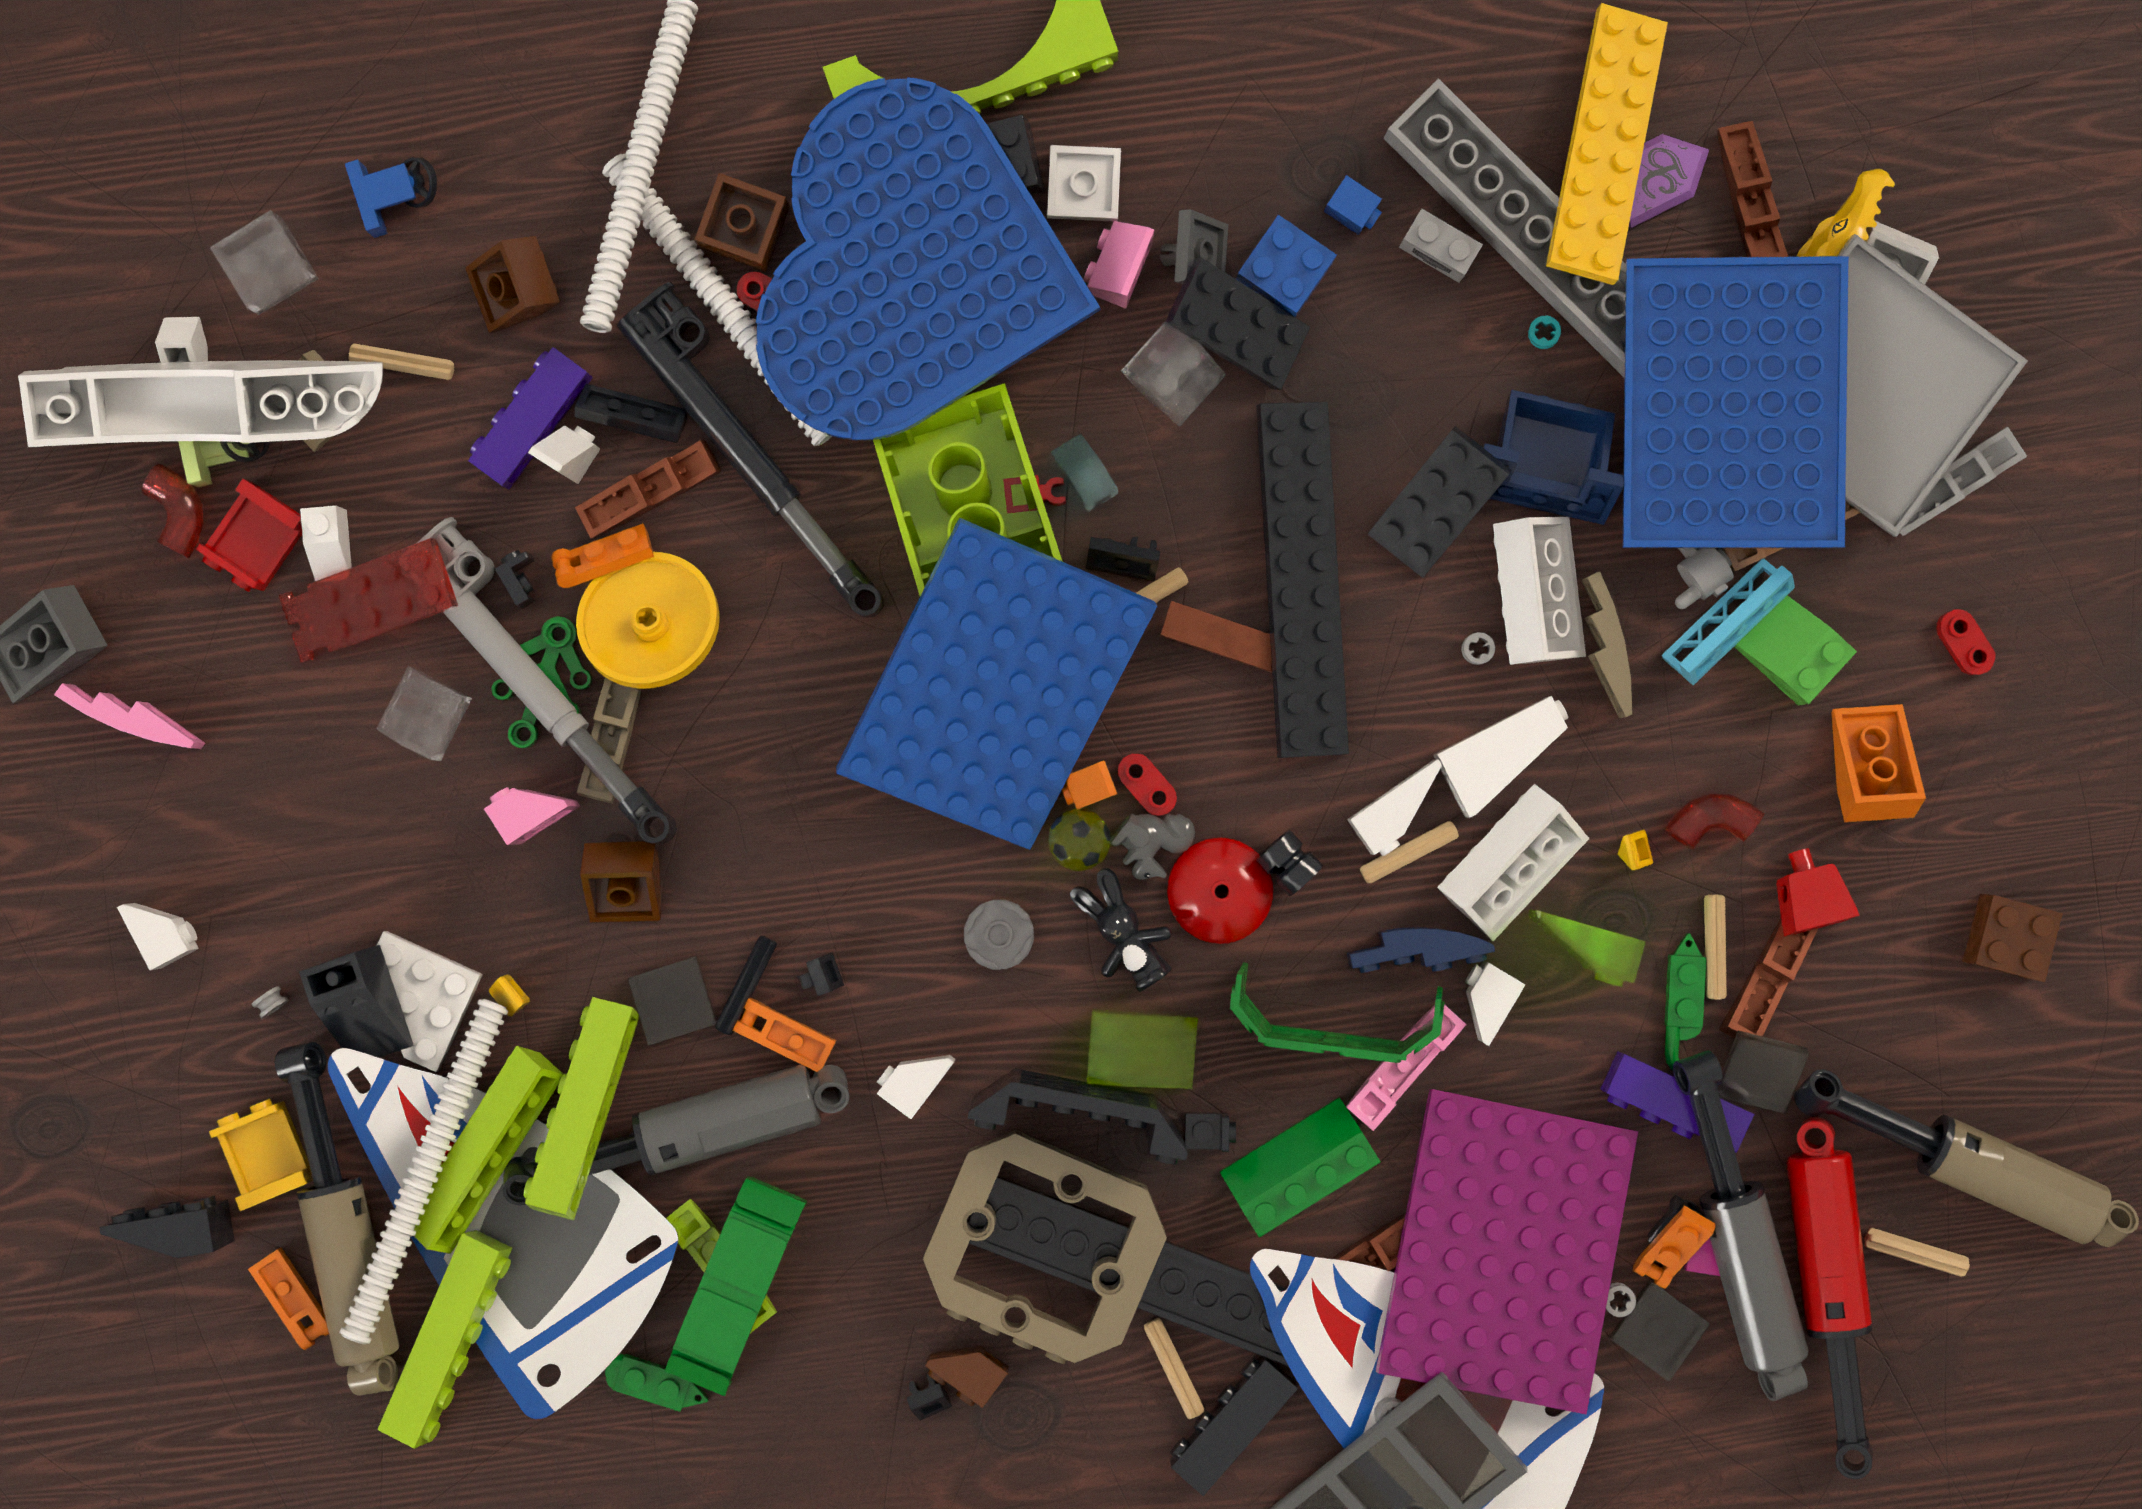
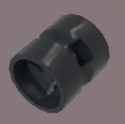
[1256,829,1323,897]

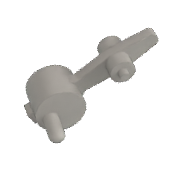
[1675,548,1734,609]

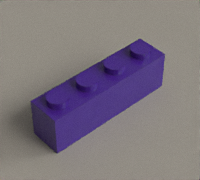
[468,347,593,490]
[1600,1051,1754,1153]

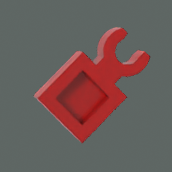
[1003,475,1066,514]

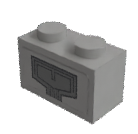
[1399,209,1483,283]

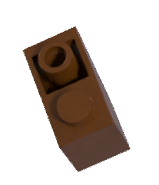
[925,1346,1009,1408]

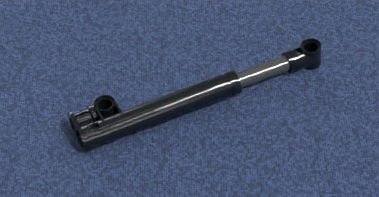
[617,282,884,618]

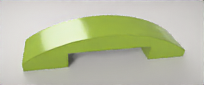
[666,1199,777,1333]

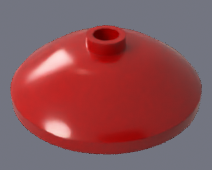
[1167,838,1273,944]

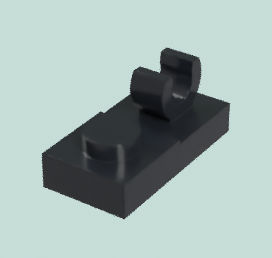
[1085,537,1160,581]

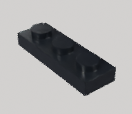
[575,383,688,443]

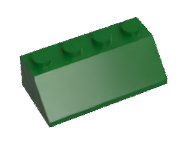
[1219,1097,1381,1238]

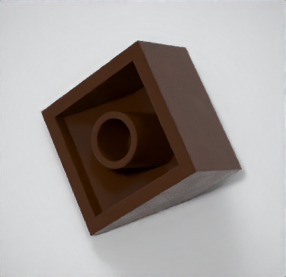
[465,236,560,333]
[580,841,661,923]

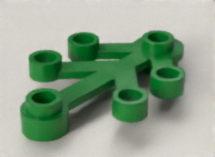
[491,616,593,748]

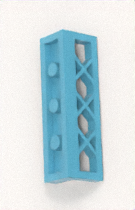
[1662,558,1795,685]

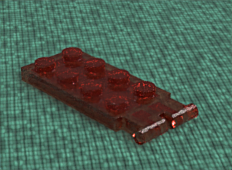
[279,538,458,663]

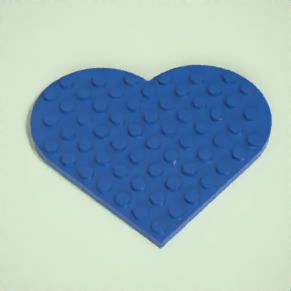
[756,77,1101,441]

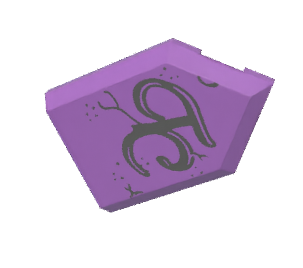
[1629,134,1709,229]

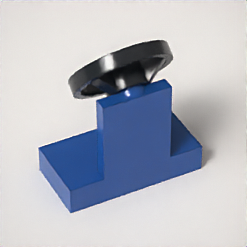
[345,157,437,238]

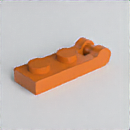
[551,523,654,588]
[733,998,837,1072]
[1632,1205,1716,1289]
[248,1247,329,1350]

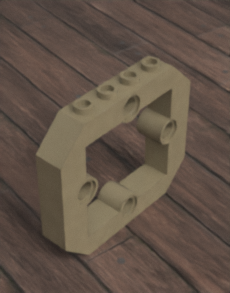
[923,1130,1167,1364]

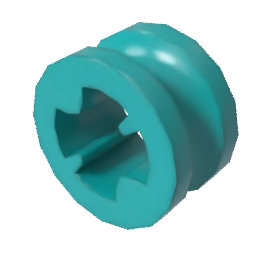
[1528,315,1561,349]

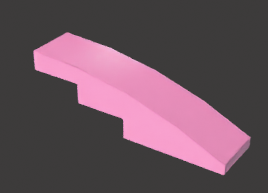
[54,683,205,749]

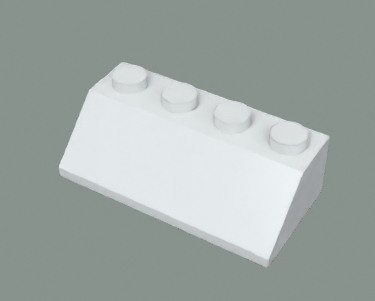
[1493,517,1586,665]
[1437,784,1589,941]

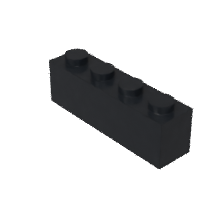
[1170,1356,1298,1496]

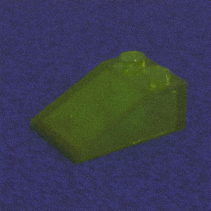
[1528,909,1646,987]
[1086,1009,1198,1089]

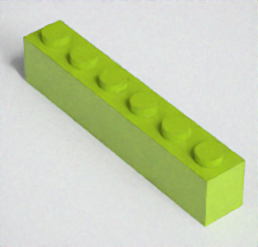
[524,997,640,1220]
[414,1046,563,1254]
[378,1230,512,1449]

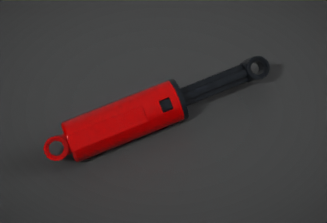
[1786,1116,1873,1479]

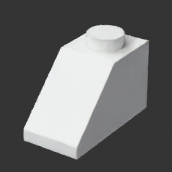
[155,317,208,363]
[300,506,353,583]
[117,903,199,970]
[1465,961,1525,1046]
[877,1055,955,1119]

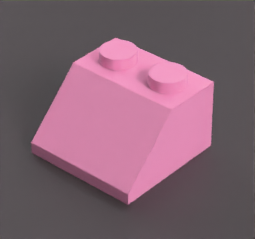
[1083,221,1154,309]
[484,787,580,845]

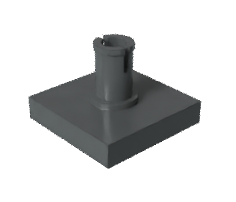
[1160,210,1229,284]

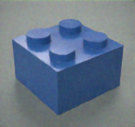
[1236,215,1337,317]

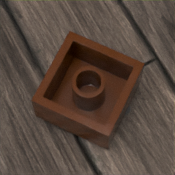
[694,173,790,272]
[1962,894,2063,982]

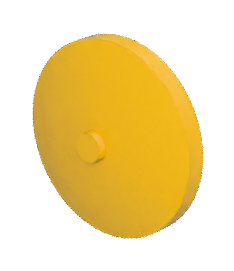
[576,552,719,689]

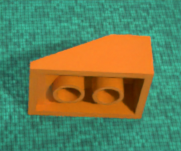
[1831,704,1926,822]

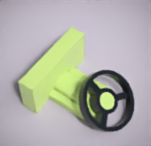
[178,441,270,487]

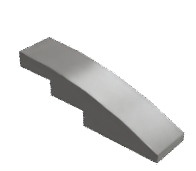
[1900,427,2027,536]

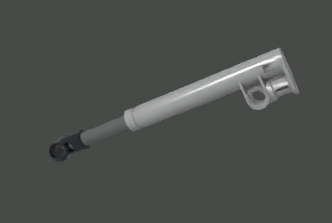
[400,517,677,844]

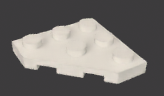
[377,931,483,1072]

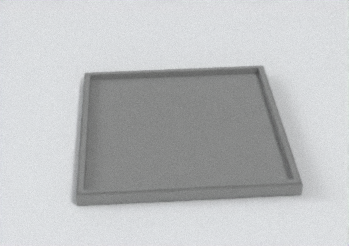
[1837,234,2028,537]

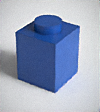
[1324,175,1382,235]

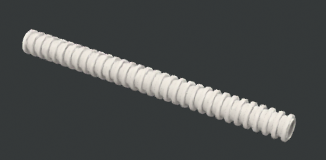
[580,0,698,333]
[602,154,832,446]
[339,999,508,1345]

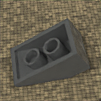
[0,585,108,704]

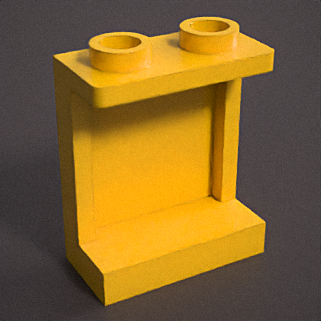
[209,1099,313,1211]

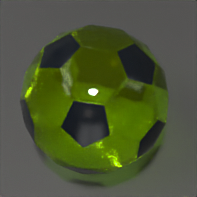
[1048,808,1111,871]

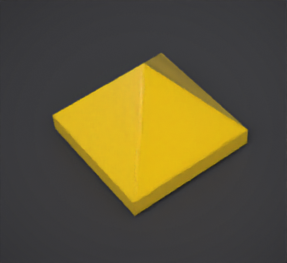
[1618,830,1653,870]

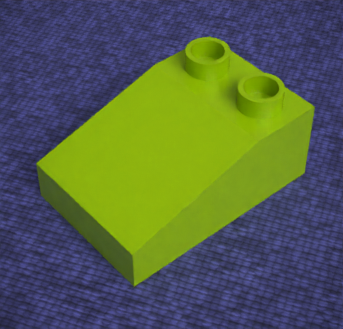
[873,383,1063,596]

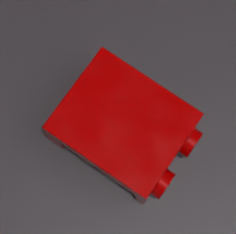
[196,479,302,592]

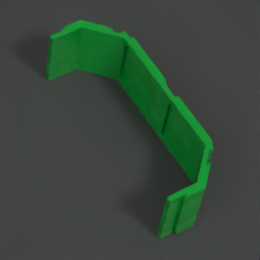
[1230,962,1445,1063]
[665,1176,807,1396]

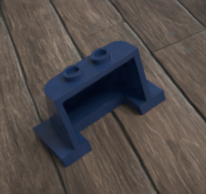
[1483,390,1624,525]

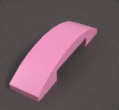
[1346,1005,1467,1131]

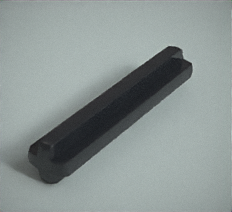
[715,936,777,1035]

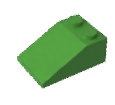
[1734,595,1857,706]

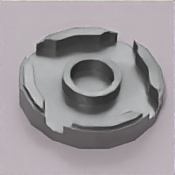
[964,900,1034,970]

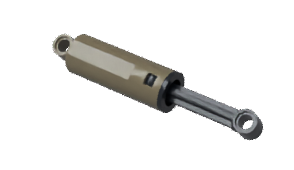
[274,1042,399,1396]
[1794,1069,2139,1247]

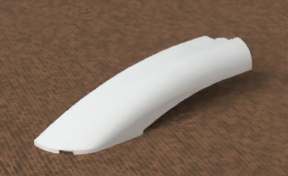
[18,360,383,447]

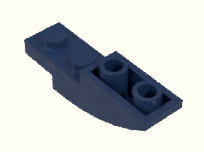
[1347,927,1495,973]

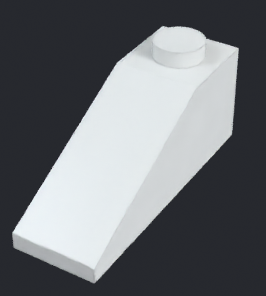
[528,426,600,484]
[1347,759,1442,856]

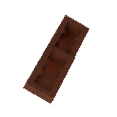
[1160,601,1272,673]
[1719,918,1818,1047]

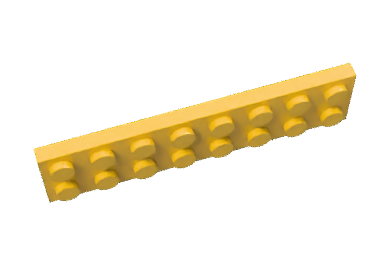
[1546,3,1668,285]

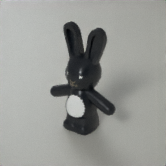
[1070,868,1172,992]

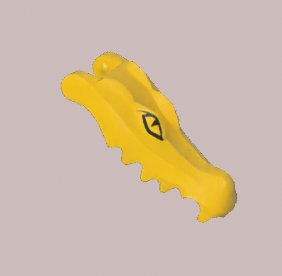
[1796,169,1895,257]

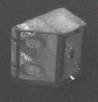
[1121,322,1226,427]
[376,666,472,761]

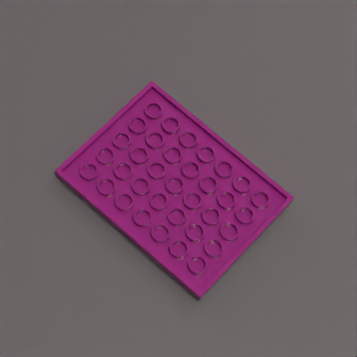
[1376,1089,1638,1414]

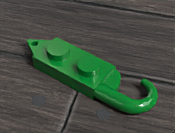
[1665,933,1706,1071]
[587,1353,709,1412]

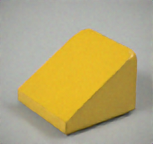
[489,974,530,1017]

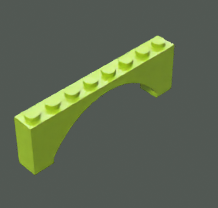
[823,0,1118,114]

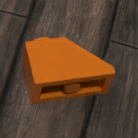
[1062,761,1117,809]

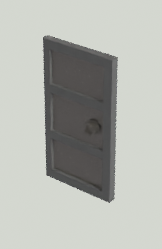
[1269,1372,1527,1509]

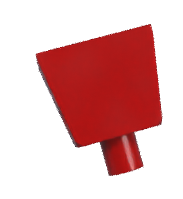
[1776,848,1860,937]

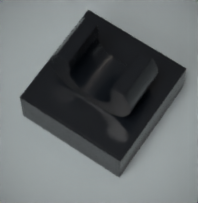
[797,953,844,996]
[907,1374,952,1421]

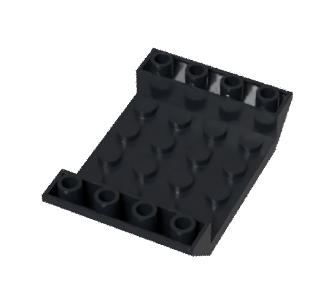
[967,1068,1188,1164]

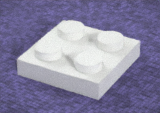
[1047,145,1121,222]

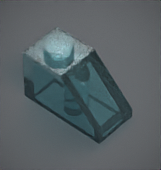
[1051,433,1118,512]

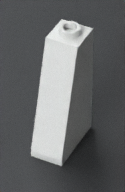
[1433,696,1568,818]

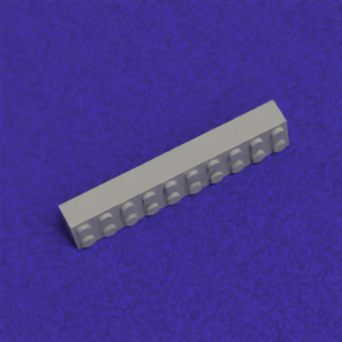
[1383,78,1626,377]

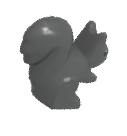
[1109,813,1195,880]

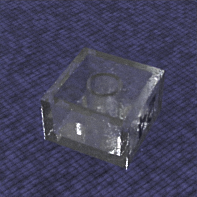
[210,210,319,315]

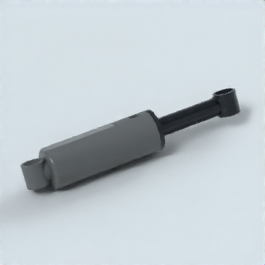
[1673,1050,1809,1401]
[502,1065,849,1206]

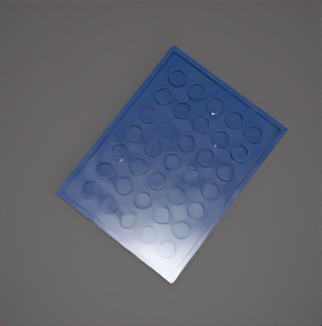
[1623,256,1849,548]
[836,518,1157,850]

